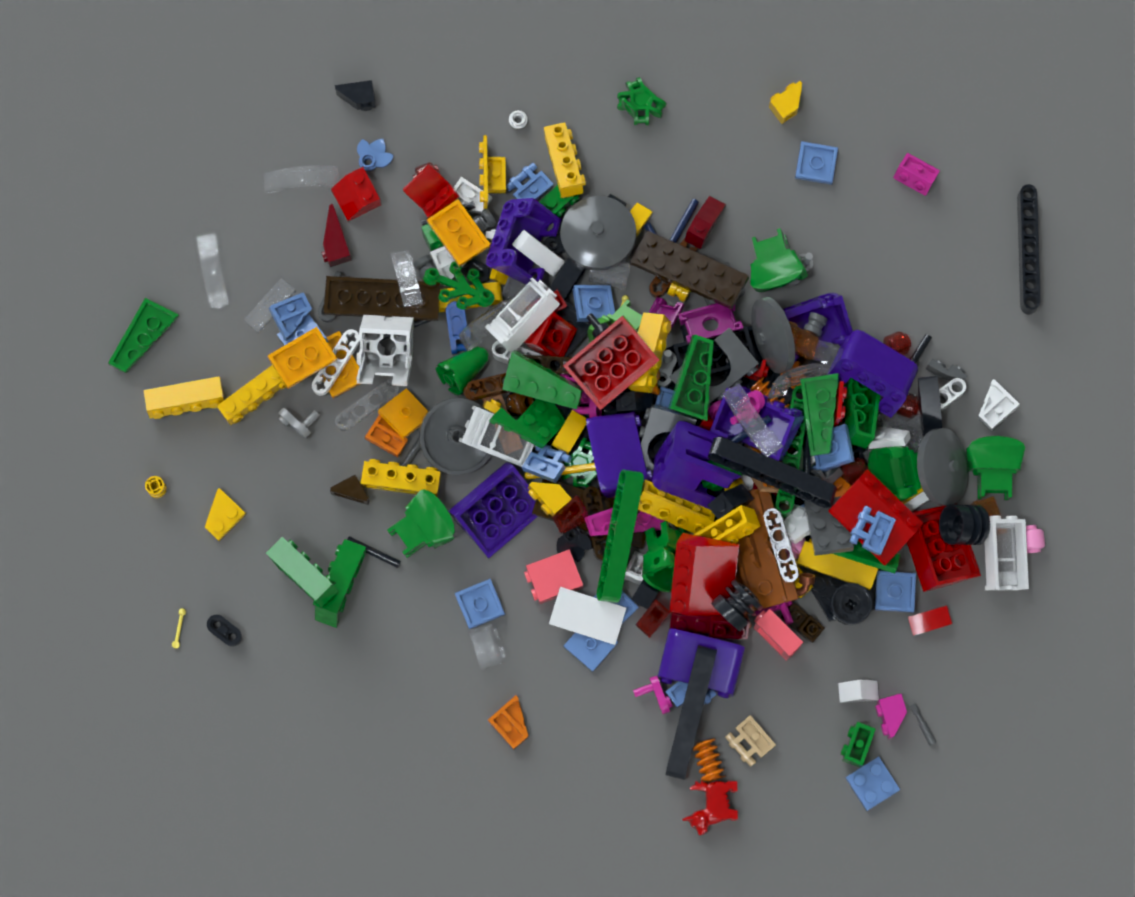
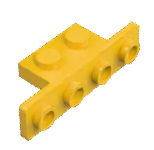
[479,135,506,209]

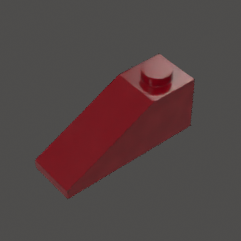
[684,196,726,249]
[321,204,352,267]

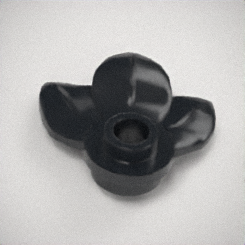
[556,524,592,562]

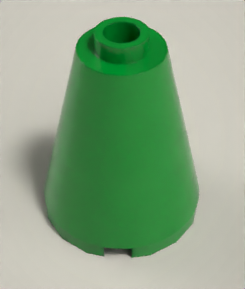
[435,346,489,396]

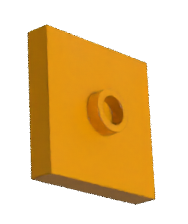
[378,388,428,439]

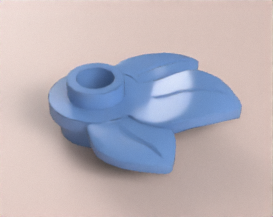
[357,139,393,171]

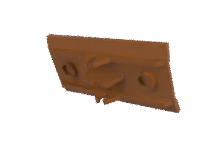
[736,489,799,615]

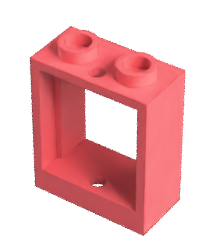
[754,609,803,661]

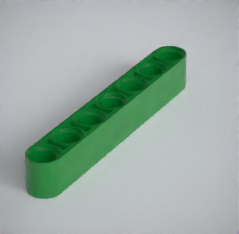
[775,385,806,518]
[596,470,644,603]

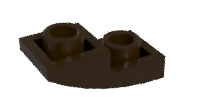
[780,603,825,643]

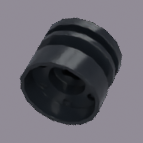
[939,504,990,545]
[711,579,764,631]
[830,583,872,626]

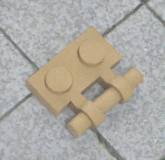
[725,715,776,767]

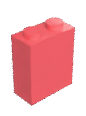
[524,549,583,604]

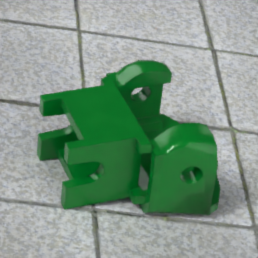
[750,228,808,292]
[966,436,1025,501]
[868,446,921,501]
[387,489,455,558]
[642,521,686,593]

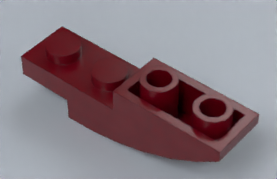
[669,612,750,639]

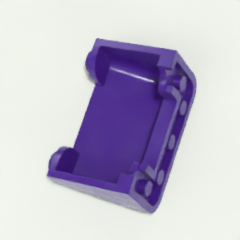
[782,292,853,363]
[586,412,653,498]
[657,629,745,699]

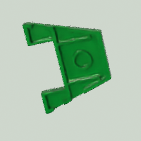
[489,398,565,449]

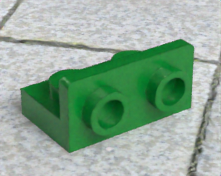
[539,185,581,218]

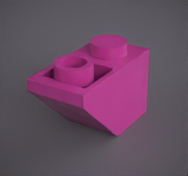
[875,694,907,739]

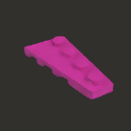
[584,508,664,536]

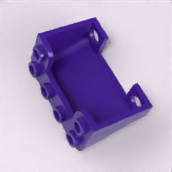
[486,198,561,285]
[710,386,805,461]

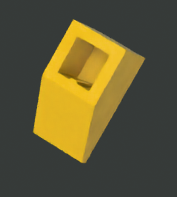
[769,81,802,124]
[528,482,572,517]

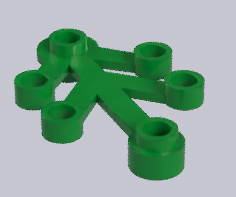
[423,261,495,310]

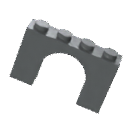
[669,328,759,410]
[639,403,697,474]

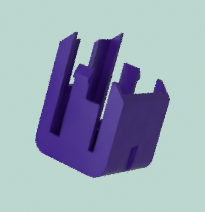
[652,421,741,509]

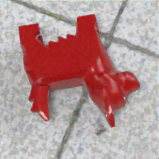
[682,781,738,836]

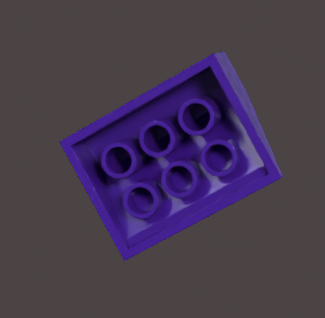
[448,462,538,558]

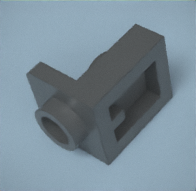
[811,467,843,484]

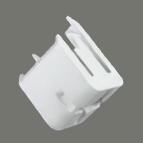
[356,315,414,386]

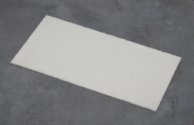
[549,587,626,645]

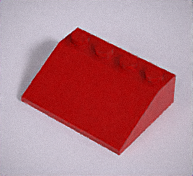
[563,315,660,410]
[828,469,924,566]
[907,503,981,592]
[669,533,740,616]

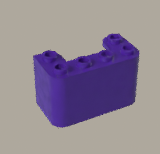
[827,330,918,418]

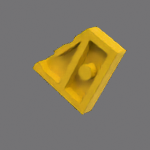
[205,488,246,541]

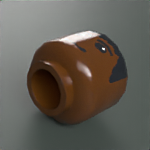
[505,392,534,416]

